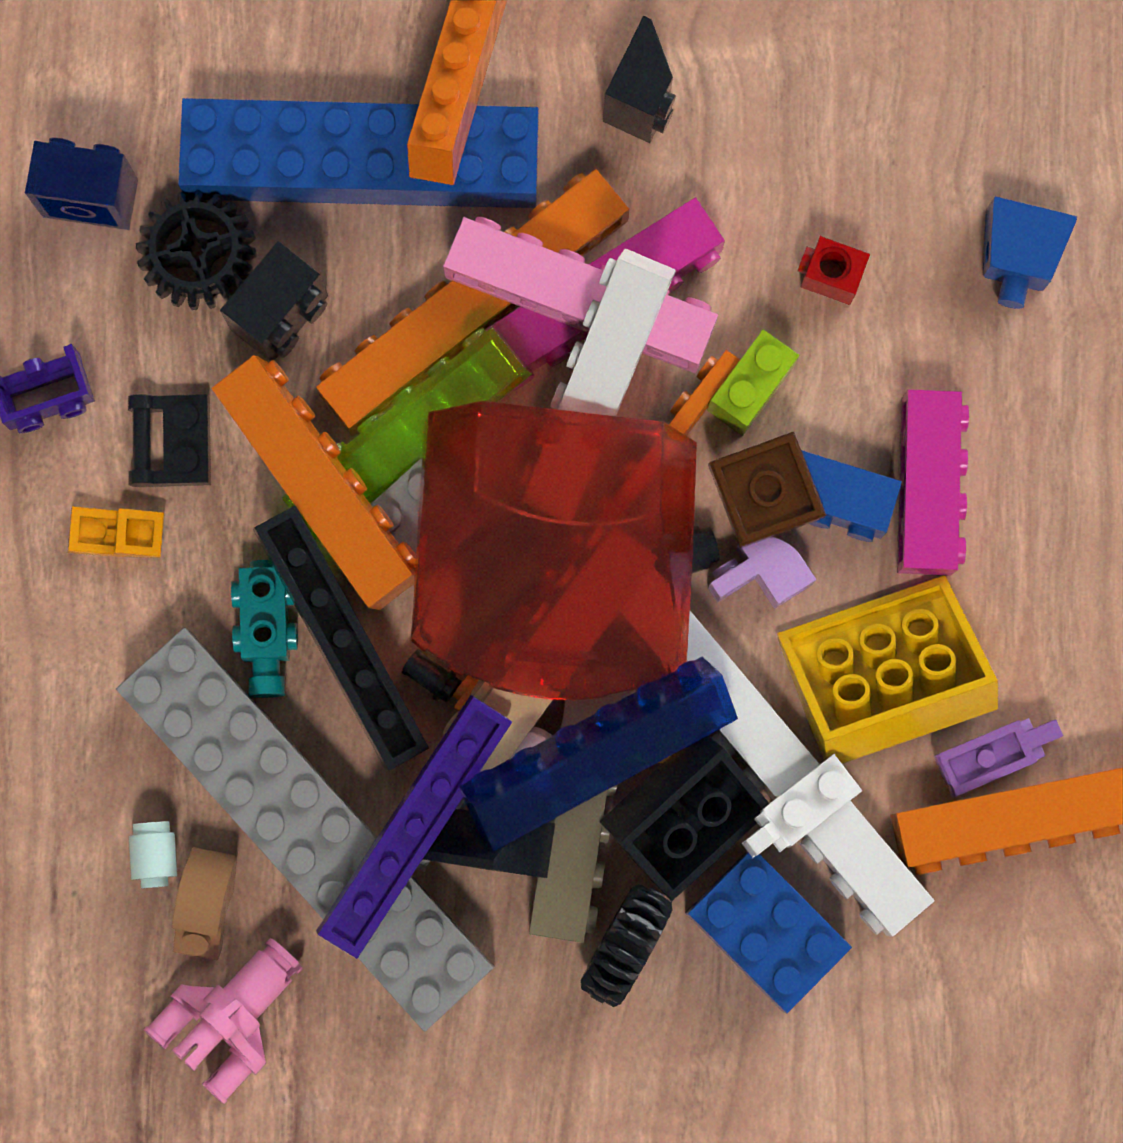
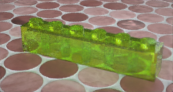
[282,327,532,541]

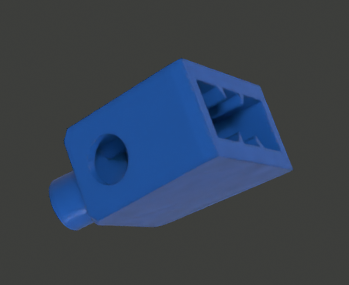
[983,196,1077,309]

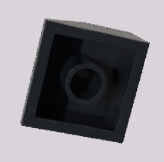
[603,16,676,143]
[422,802,555,878]

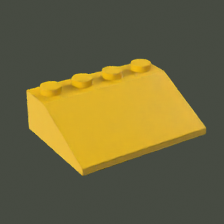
[777,575,998,764]

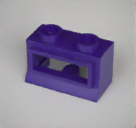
[0,344,95,433]

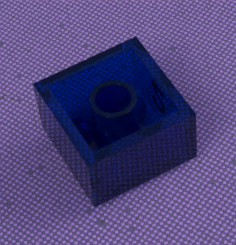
[25,138,138,230]

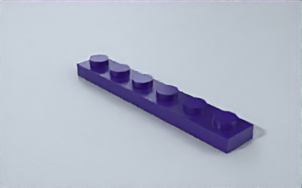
[316,695,512,959]

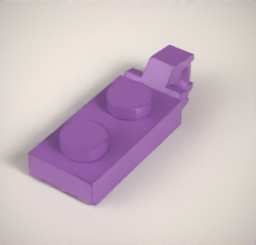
[934,718,1063,798]

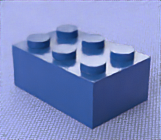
[685,851,852,1014]

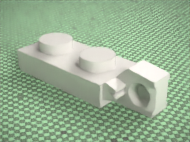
[742,754,863,858]

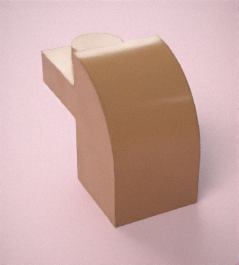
[172,847,237,960]

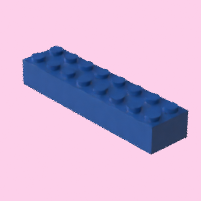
[178,98,539,208]

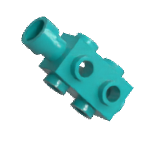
[231,560,298,698]

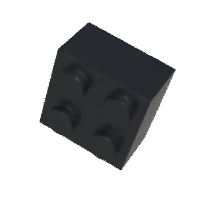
[220,241,328,361]

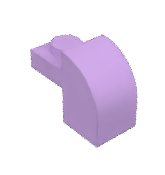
[708,537,816,609]

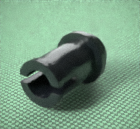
[401,649,462,703]

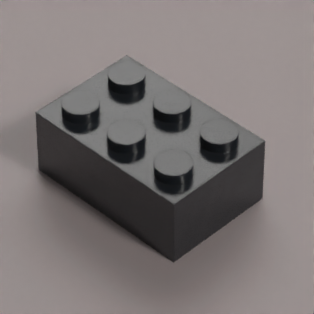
[599,729,769,902]

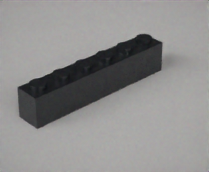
[253,506,429,771]

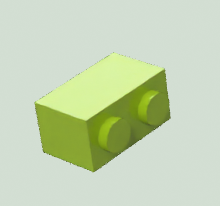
[707,329,800,436]

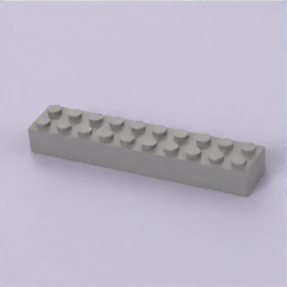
[116,627,495,1032]

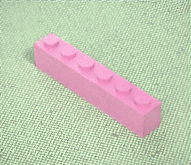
[443,217,718,374]

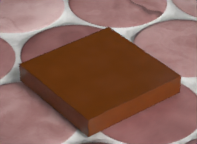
[708,431,826,549]

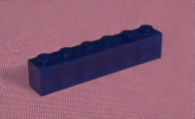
[459,656,738,851]

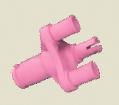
[144,938,303,1104]

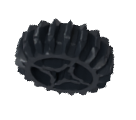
[136,190,257,311]
[580,884,673,1007]

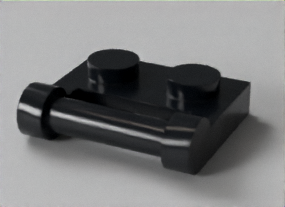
[128,394,211,487]

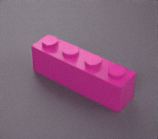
[897,389,969,576]

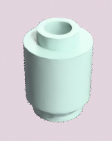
[128,821,177,888]

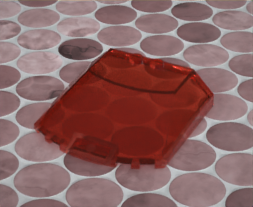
[411,401,697,700]

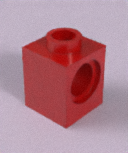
[797,236,870,305]

